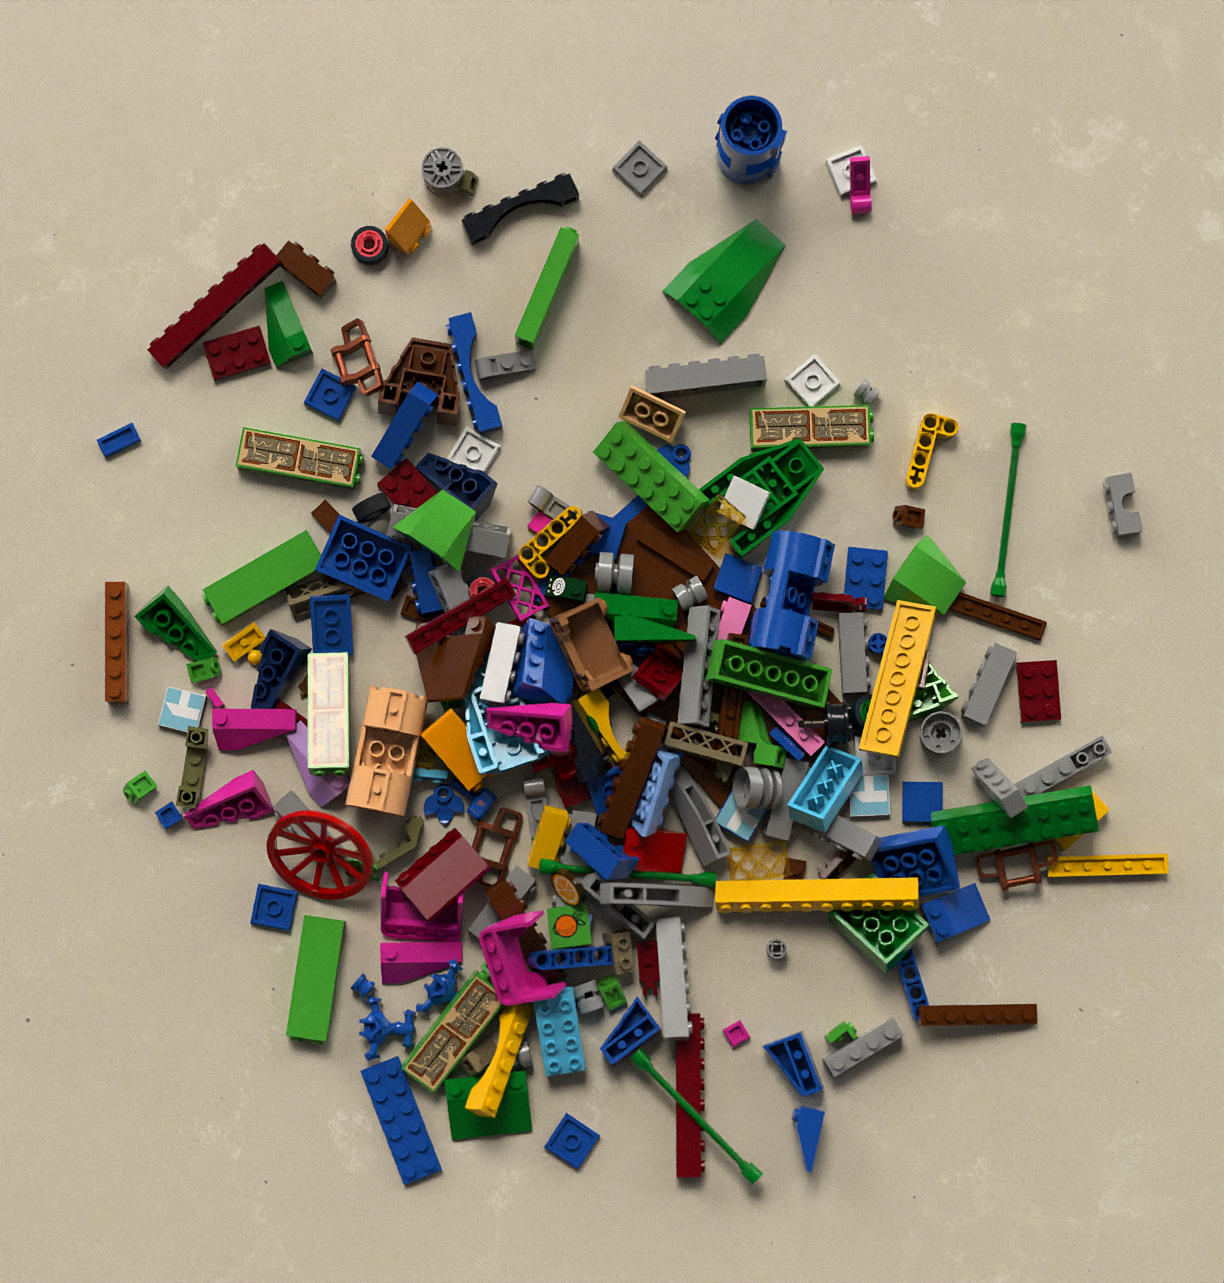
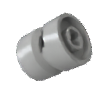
[672,576,708,611]
[573,980,604,1015]
[511,1040,533,1071]

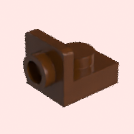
[892,505,925,529]
[782,857,806,880]

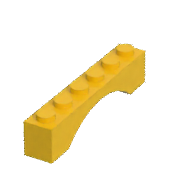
[578,688,626,764]
[465,1002,534,1118]

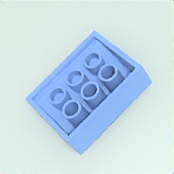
[630,747,680,837]

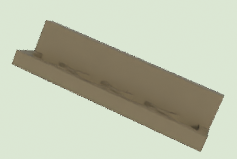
[285,576,370,619]
[662,721,748,768]

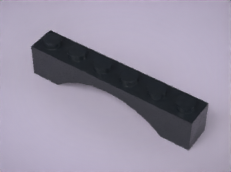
[461,173,579,245]

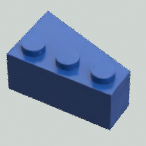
[407,549,444,618]
[565,822,640,880]
[600,997,663,1067]
[763,1030,824,1097]

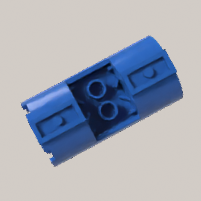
[715,96,787,185]
[748,531,835,661]

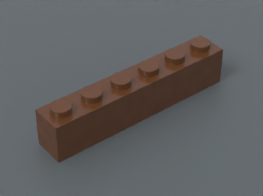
[597,717,665,839]
[484,878,567,985]

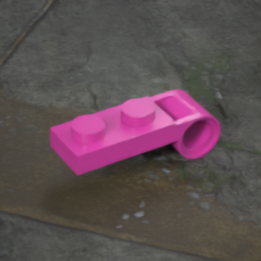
[849,156,872,214]

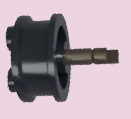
[798,701,852,745]

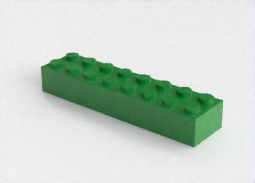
[931,785,1099,855]

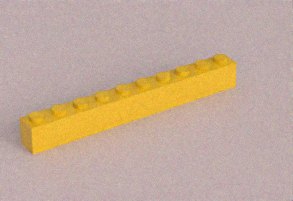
[715,878,919,913]

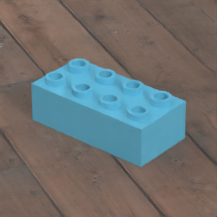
[787,745,863,833]
[533,986,586,1077]

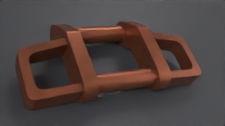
[330,318,385,396]
[472,807,523,887]
[975,840,1058,891]

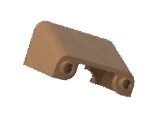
[549,597,634,692]

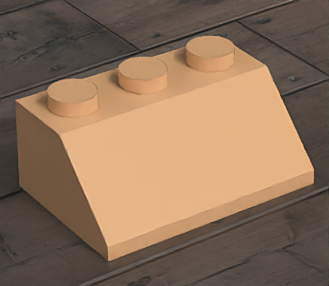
[618,386,686,443]

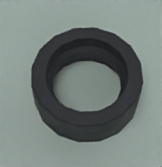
[352,492,392,524]

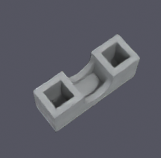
[1103,472,1143,537]

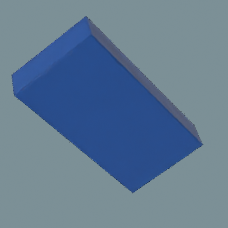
[97,423,141,458]

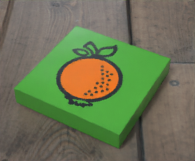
[547,903,592,949]

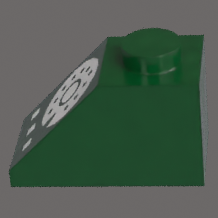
[544,576,587,603]

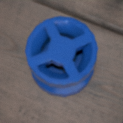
[868,633,887,654]
[350,974,376,999]

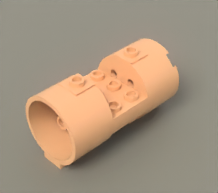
[345,686,428,817]

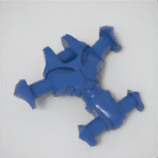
[416,959,463,1016]
[359,995,416,1061]

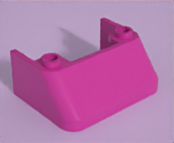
[381,872,464,942]
[479,910,566,1005]

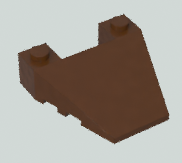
[378,337,460,426]
[415,616,496,702]

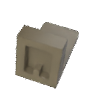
[602,931,635,974]
[459,1038,497,1076]

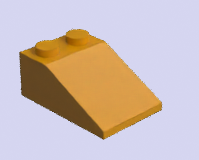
[385,198,431,256]

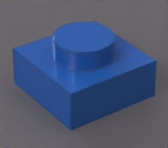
[155,801,183,829]

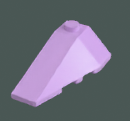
[286,720,350,807]

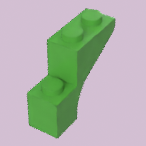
[737,701,787,769]

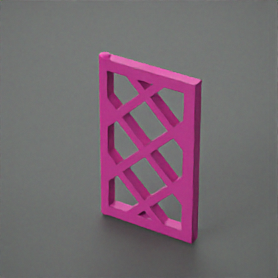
[489,554,549,622]

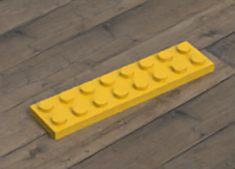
[859,600,936,758]

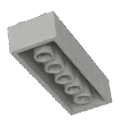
[645,354,767,399]
[387,504,512,560]

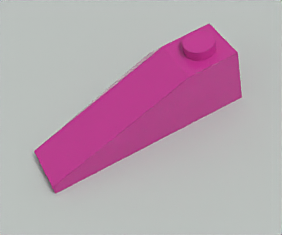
[486,703,573,752]
[212,709,297,750]
[184,770,274,829]
[380,942,462,983]

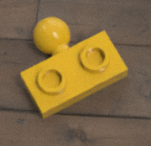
[222,622,266,665]

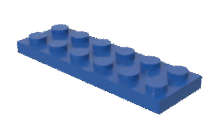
[361,1056,442,1185]

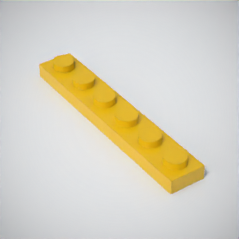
[1046,853,1169,877]

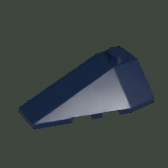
[415,453,498,520]
[251,629,312,709]

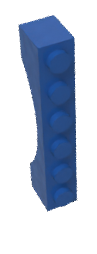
[446,312,503,434]

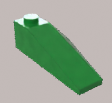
[264,280,313,368]
[134,586,217,661]
[594,593,678,641]
[614,613,696,645]

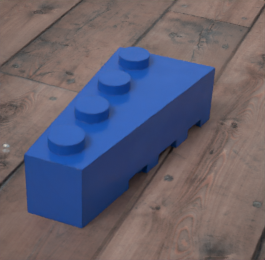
[371,382,438,469]

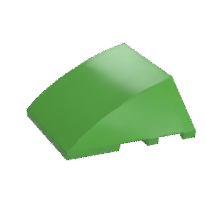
[392,489,476,572]
[883,534,966,615]
[908,663,959,722]

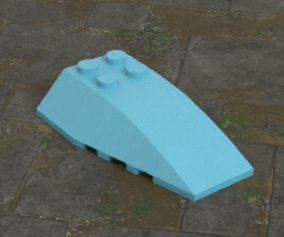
[464,651,552,775]

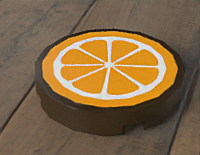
[552,869,585,907]

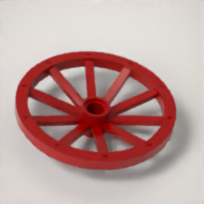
[266,810,373,900]

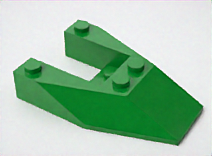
[699,438,824,559]

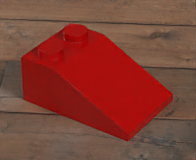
[624,824,687,873]

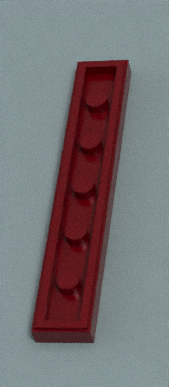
[404,577,516,655]

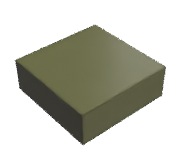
[459,170,479,196]

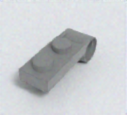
[475,349,537,381]
[527,485,577,526]
[523,776,547,838]

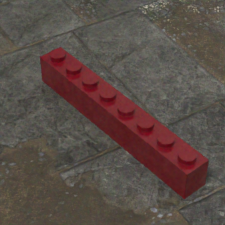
[147,243,283,369]
[676,1013,705,1177]

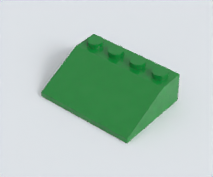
[829,872,929,973]
[444,1070,532,1140]

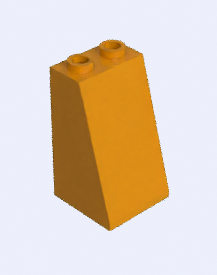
[420,708,496,792]

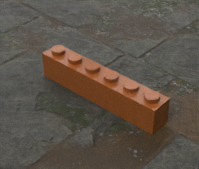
[105,581,128,703]

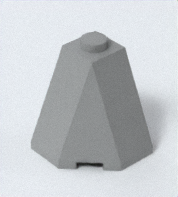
[616,664,673,714]

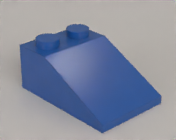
[919,883,990,943]
[791,1105,825,1172]

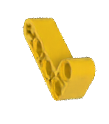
[905,413,959,490]
[518,505,583,578]

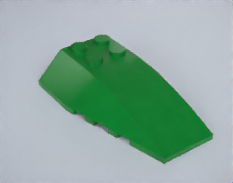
[662,219,785,344]

